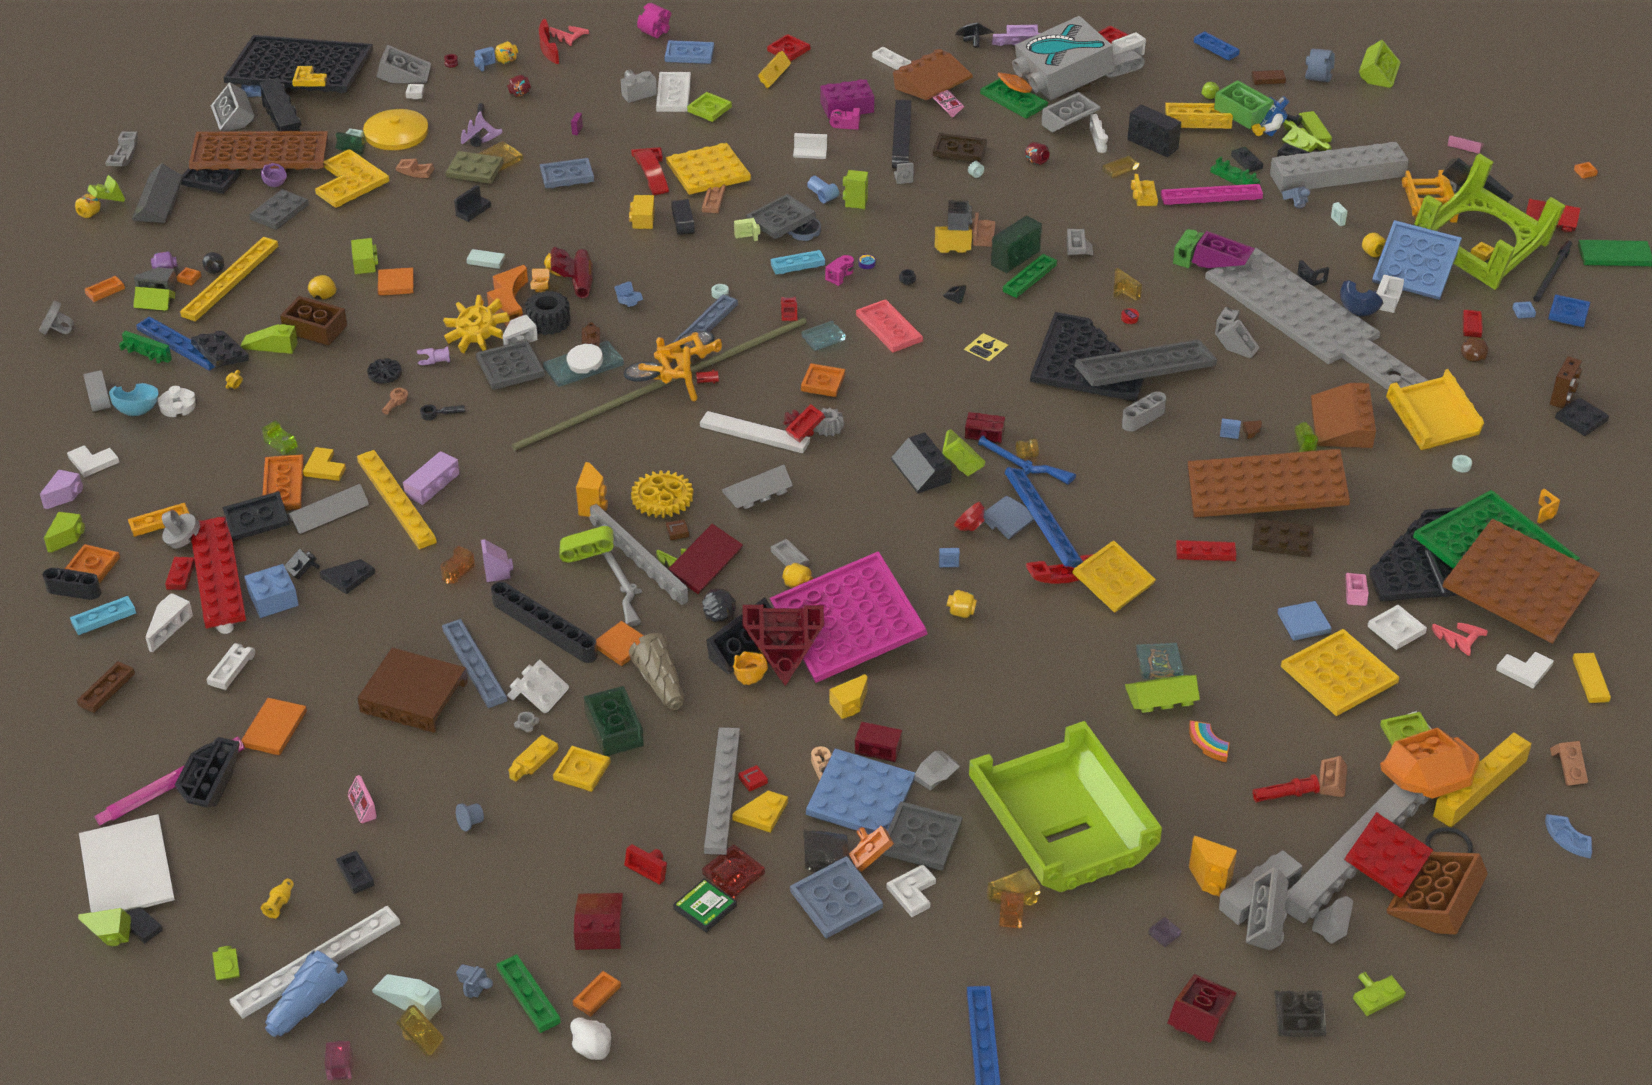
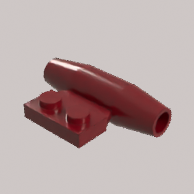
[550,246,593,298]

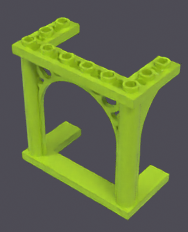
[1414,153,1565,290]

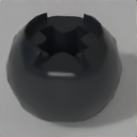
[202,252,224,274]

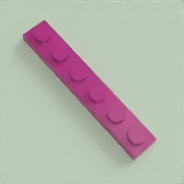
[1161,184,1263,205]

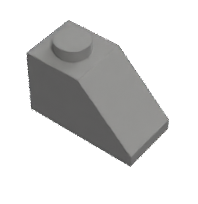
[1216,319,1260,358]

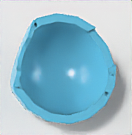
[109,383,158,416]

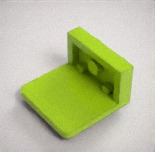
[942,429,985,476]

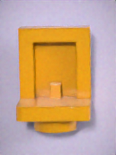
[530,268,550,292]

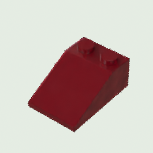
[573,893,623,950]
[1167,974,1237,1043]

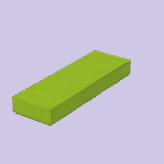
[1299,111,1332,143]

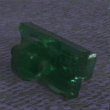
[335,132,366,154]

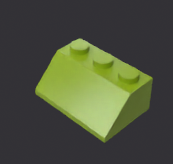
[1359,40,1401,88]
[1125,675,1200,713]

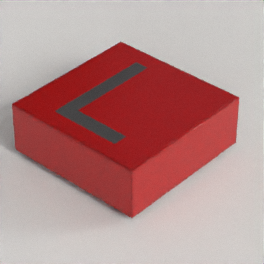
[738,765,768,792]

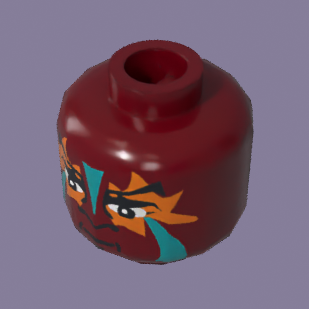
[507,74,531,97]
[1025,142,1050,165]

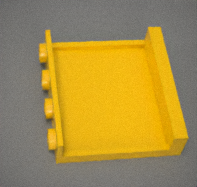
[1386,369,1484,450]

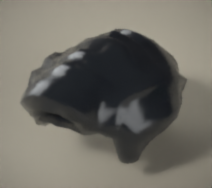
[702,588,736,623]

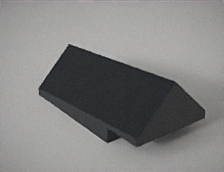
[1442,158,1514,203]
[706,597,772,674]

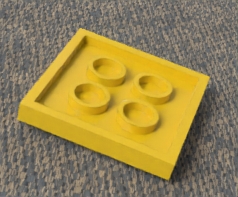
[1073,540,1156,613]

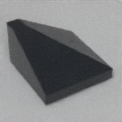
[943,285,966,304]

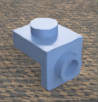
[474,47,496,71]
[615,281,643,307]

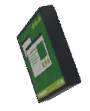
[673,878,737,933]

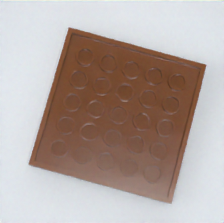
[1442,519,1600,644]

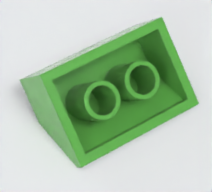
[1214,80,1274,129]

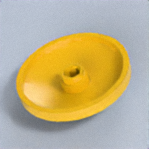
[363,109,429,150]

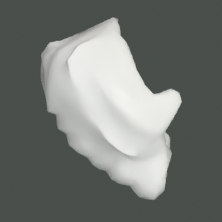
[570,1018,611,1060]

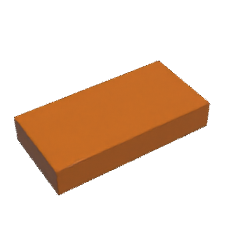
[84,276,125,302]
[573,971,621,1017]

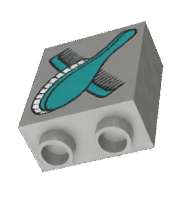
[1012,16,1115,101]

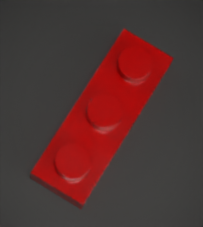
[1176,540,1236,561]

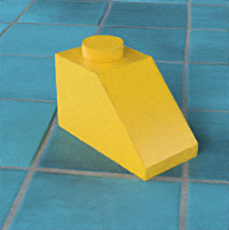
[830,674,868,719]

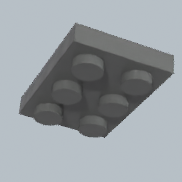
[249,189,309,230]

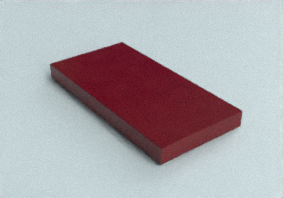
[668,523,743,595]

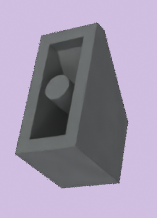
[134,267,177,291]

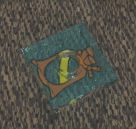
[1136,643,1184,679]

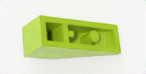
[240,324,298,354]

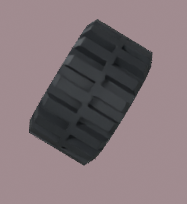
[525,291,571,335]

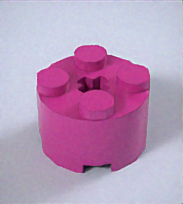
[637,3,671,39]

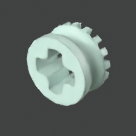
[968,161,984,178]

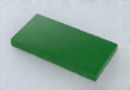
[980,78,1048,119]
[1578,240,1652,266]

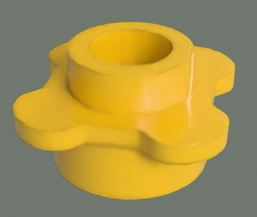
[226,370,243,389]

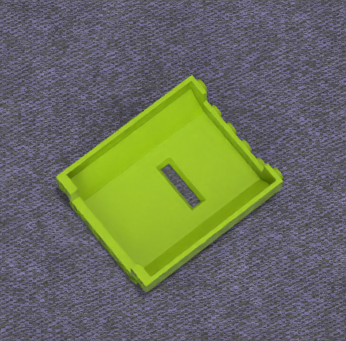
[969,721,1162,892]

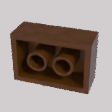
[280,296,347,346]

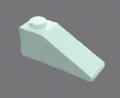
[372,974,442,1023]

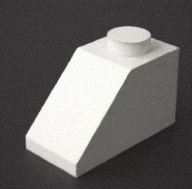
[503,315,538,345]

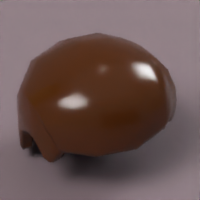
[1461,337,1489,361]

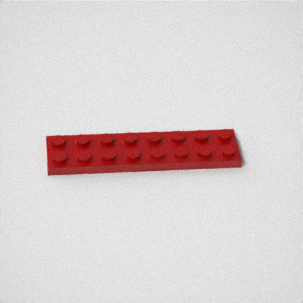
[191,516,246,629]

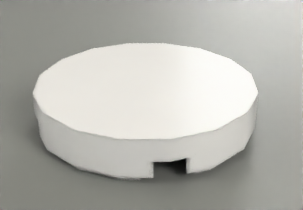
[567,344,603,374]

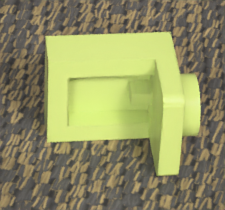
[734,218,760,241]

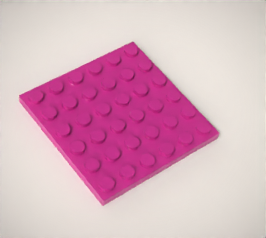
[770,551,927,683]

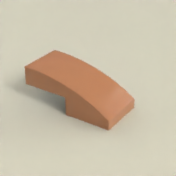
[395,159,435,178]

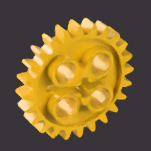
[631,470,693,518]

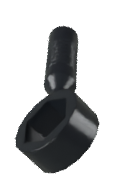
[420,404,465,421]

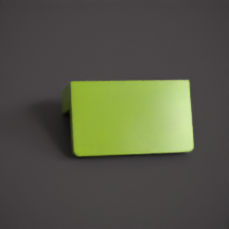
[134,287,175,311]

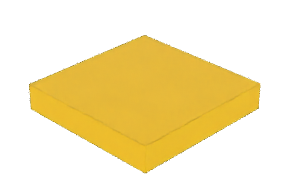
[553,746,611,792]

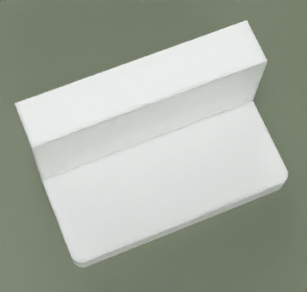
[793,133,827,159]

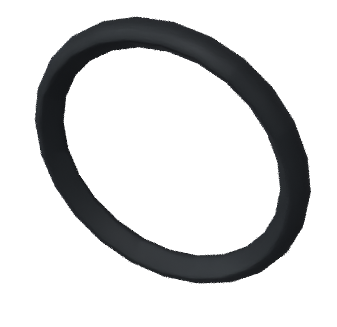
[1426,827,1473,853]

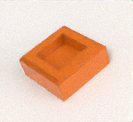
[1574,162,1598,179]
[176,267,201,286]

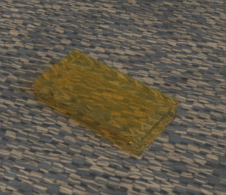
[1102,156,1139,178]

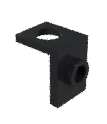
[1297,260,1329,286]

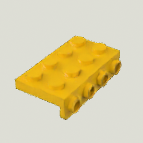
[1165,103,1233,129]

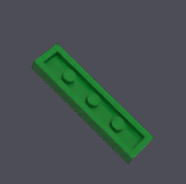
[1002,254,1057,298]
[496,954,561,1033]

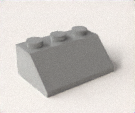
[211,82,255,131]
[1042,92,1100,132]
[722,465,793,509]
[1246,867,1289,950]

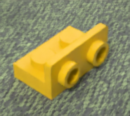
[1131,174,1158,206]

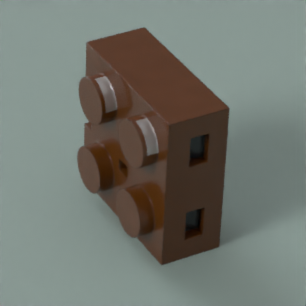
[1549,356,1583,409]

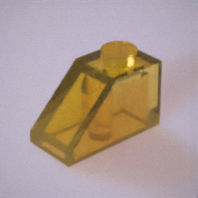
[987,868,1040,909]

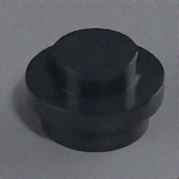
[899,269,916,285]

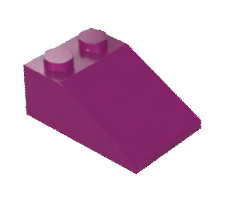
[1192,231,1255,268]

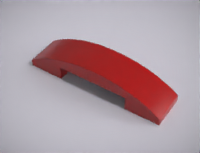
[539,19,559,64]
[633,149,669,196]
[1026,554,1094,584]

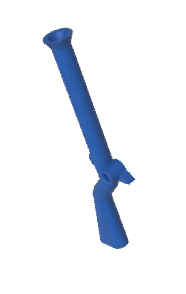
[978,436,1076,485]

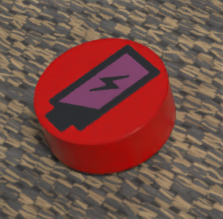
[1121,308,1139,324]

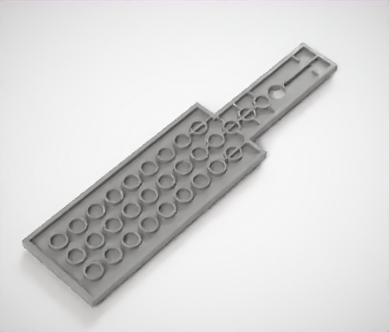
[1205,248,1429,390]

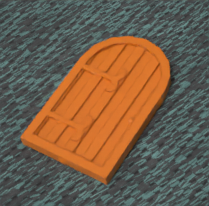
[998,73,1032,93]

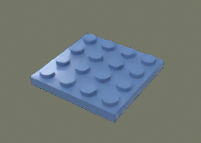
[1372,220,1462,300]
[806,748,915,834]

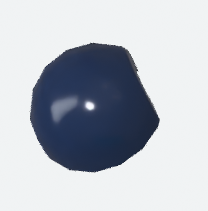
[1340,280,1384,317]

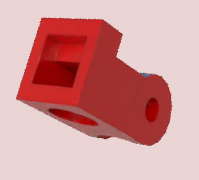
[781,296,798,321]

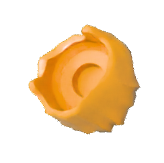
[733,651,768,685]

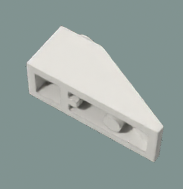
[146,593,193,653]

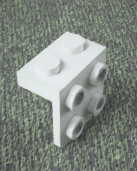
[507,659,569,713]

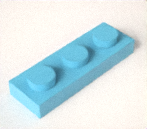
[771,250,825,274]
[70,596,136,635]

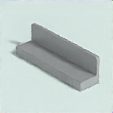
[287,484,369,534]

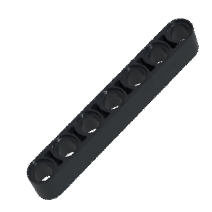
[892,99,911,168]
[491,582,598,663]

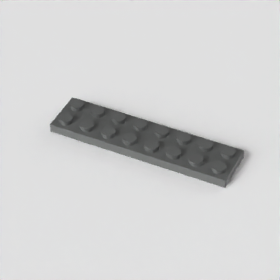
[1075,340,1217,387]

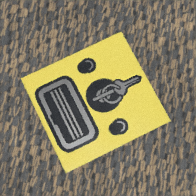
[964,333,1008,361]

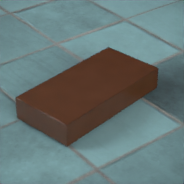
[1251,70,1286,85]

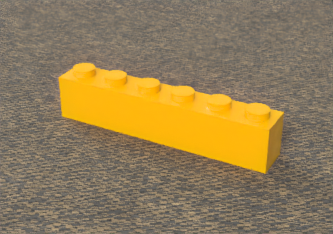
[1433,732,1532,827]

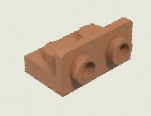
[971,212,995,247]

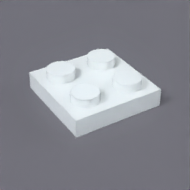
[1368,605,1427,650]

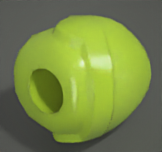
[1201,82,1219,99]

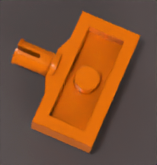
[849,826,894,872]

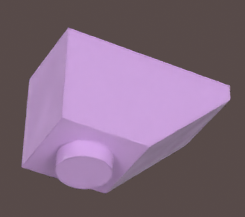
[40,470,83,509]
[481,540,513,582]

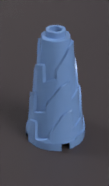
[265,950,348,1037]

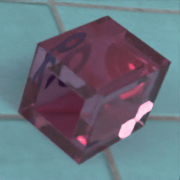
[325,1041,353,1080]

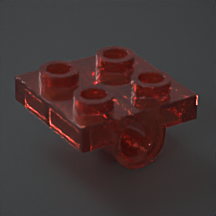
[702,844,765,898]

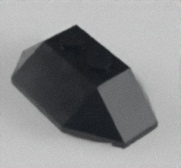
[175,737,240,808]

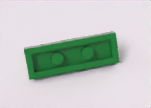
[1210,156,1260,185]
[119,331,172,363]

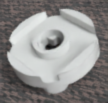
[157,386,196,417]

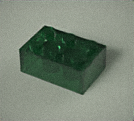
[991,215,1042,274]
[584,686,644,756]

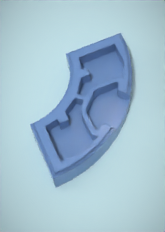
[1545,814,1592,858]

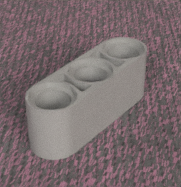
[1106,50,1145,78]
[83,370,111,412]
[1122,392,1167,431]

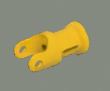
[260,878,294,919]

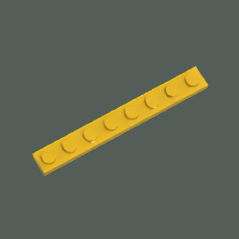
[180,237,279,322]
[357,450,437,549]

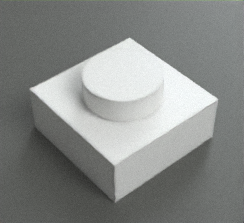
[406,84,425,99]

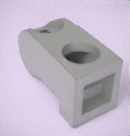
[1215,307,1240,335]

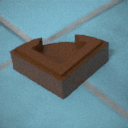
[1242,420,1262,439]

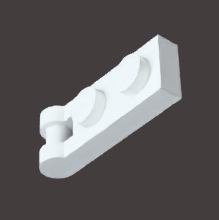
[1089,114,1108,153]
[207,643,255,690]

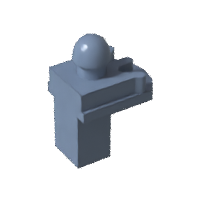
[1282,186,1310,209]
[456,964,493,998]

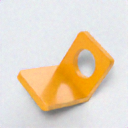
[1537,489,1560,524]

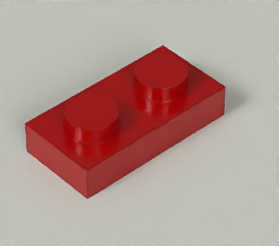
[165,557,195,590]

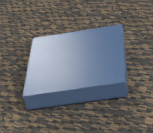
[1277,601,1332,641]

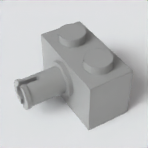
[621,70,657,103]

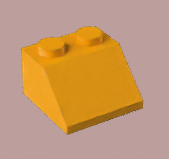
[576,462,608,517]
[1189,836,1237,897]

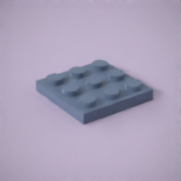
[790,856,883,939]

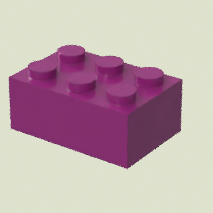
[820,79,874,119]

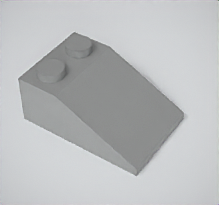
[376,45,431,84]

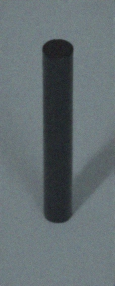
[1425,550,1450,597]

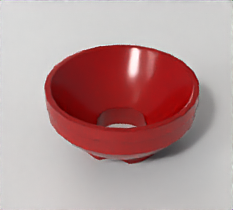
[954,502,985,531]

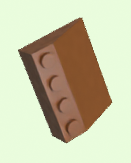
[893,49,973,100]
[1311,383,1376,448]
[1386,852,1488,934]

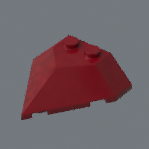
[742,605,824,686]

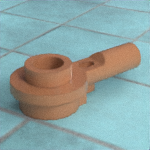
[382,388,408,414]

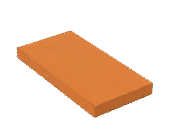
[262,454,304,511]

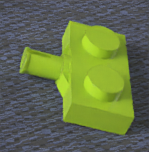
[1353,972,1406,1016]

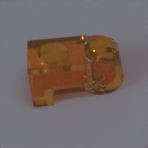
[440,546,475,584]

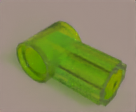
[1295,422,1318,452]

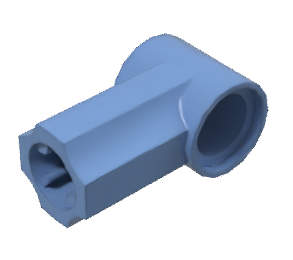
[807,176,839,203]

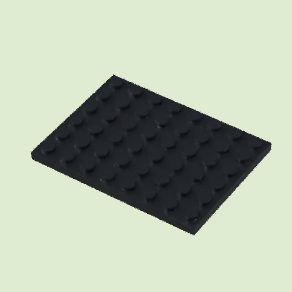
[223,35,373,93]

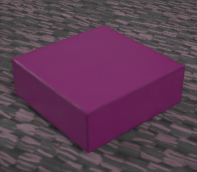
[571,112,583,135]

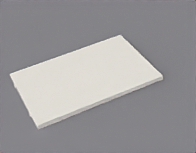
[79,814,175,912]

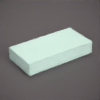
[467,249,505,269]

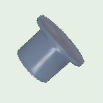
[456,803,484,831]

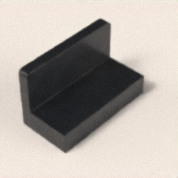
[454,185,491,222]

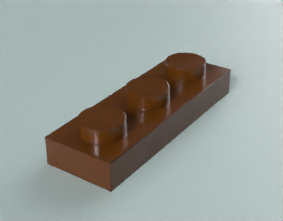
[77,661,135,713]

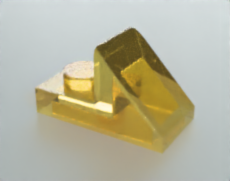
[1113,268,1142,301]

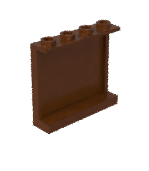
[357,647,468,733]

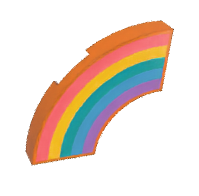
[1189,720,1230,763]

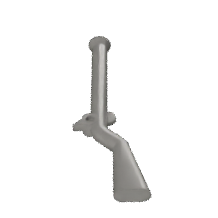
[602,551,642,627]

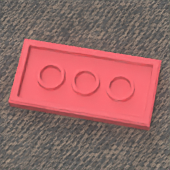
[856,299,923,353]

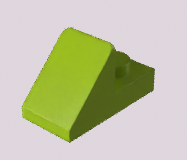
[87,175,125,202]

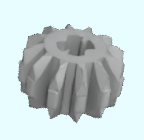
[814,407,844,437]

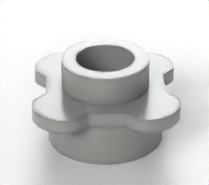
[514,712,539,732]

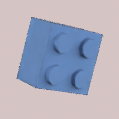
[245,564,299,618]

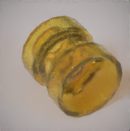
[1016,438,1039,459]

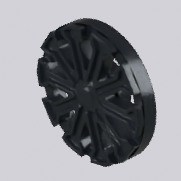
[367,358,402,383]

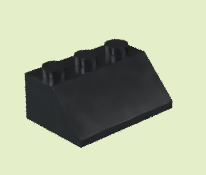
[891,432,952,494]

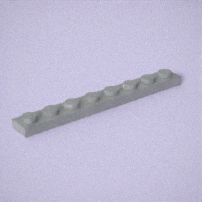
[590,504,688,605]
[704,727,740,855]

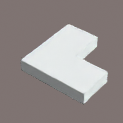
[67,445,119,477]
[1496,652,1554,689]
[886,864,936,917]

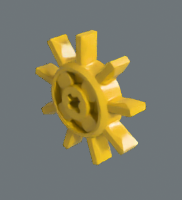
[443,295,510,353]

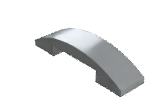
[105,131,138,166]

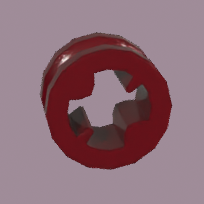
[444,54,458,68]

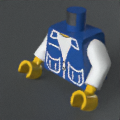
[1252,96,1289,137]

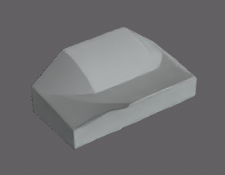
[1067,229,1093,255]
[914,751,960,791]
[1312,896,1353,944]

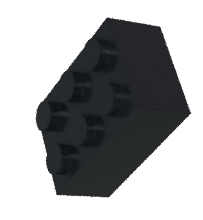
[1127,104,1181,158]

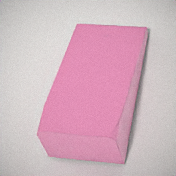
[1346,573,1369,606]

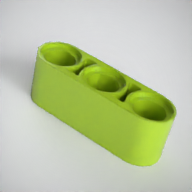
[559,526,614,563]

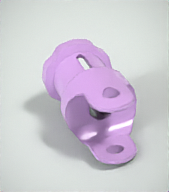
[417,346,450,365]

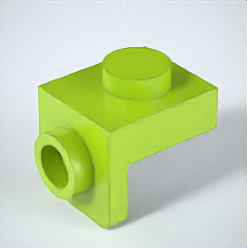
[212,946,240,981]

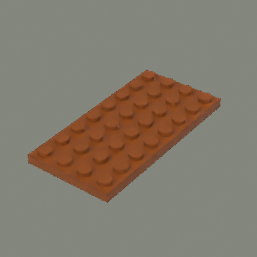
[189,131,328,170]
[1188,449,1350,517]

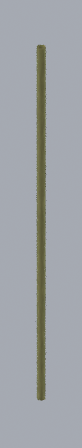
[512,317,807,451]

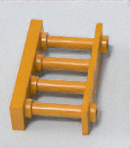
[1402,170,1459,222]

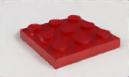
[1344,812,1433,898]

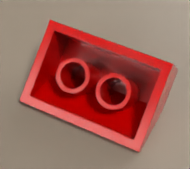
[1526,199,1581,232]

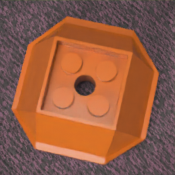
[1380,727,1480,799]

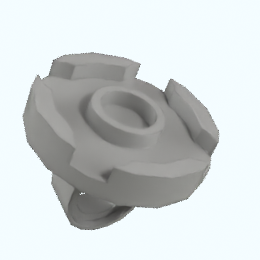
[39,301,74,335]
[162,510,200,549]

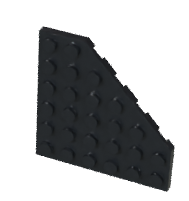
[1030,312,1144,402]
[1369,507,1458,601]

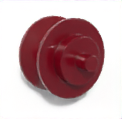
[783,409,800,427]

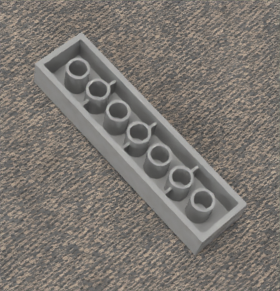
[1270,142,1409,193]

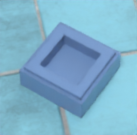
[1512,301,1536,318]
[1220,418,1241,439]
[939,548,960,567]

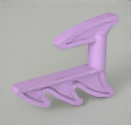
[461,112,502,144]

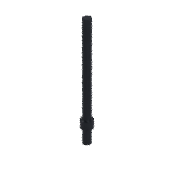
[1533,240,1573,302]

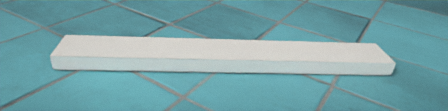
[229,906,400,1019]

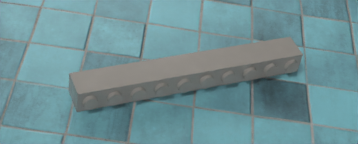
[1285,783,1429,923]

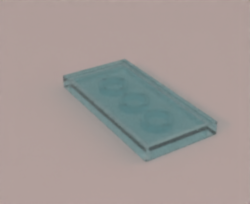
[543,341,624,387]

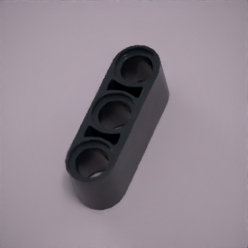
[671,199,695,235]
[42,568,102,600]

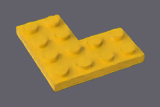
[315,149,390,208]

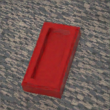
[1463,310,1482,338]

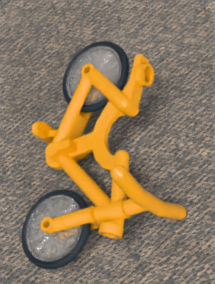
[623,331,722,401]

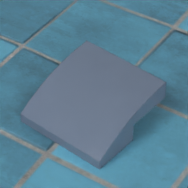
[984,496,1035,540]

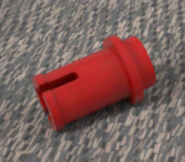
[696,369,719,384]

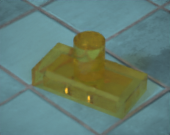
[396,1005,444,1056]

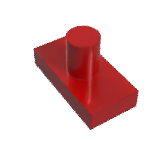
[785,404,825,443]
[624,844,667,885]

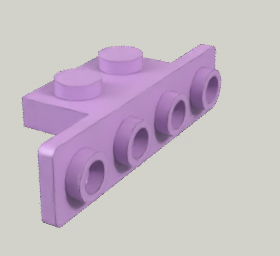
[992,25,1040,46]

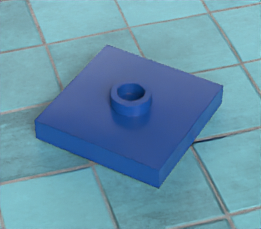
[1548,295,1591,327]

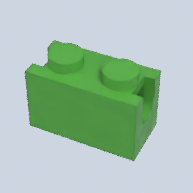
[1173,229,1203,268]

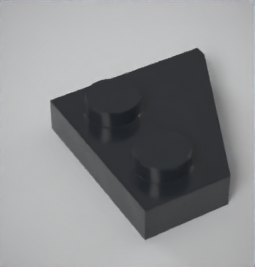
[319,559,375,594]

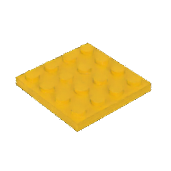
[666,143,751,195]
[1281,629,1399,716]

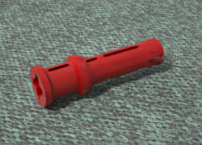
[1252,774,1320,803]

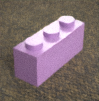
[403,451,460,505]

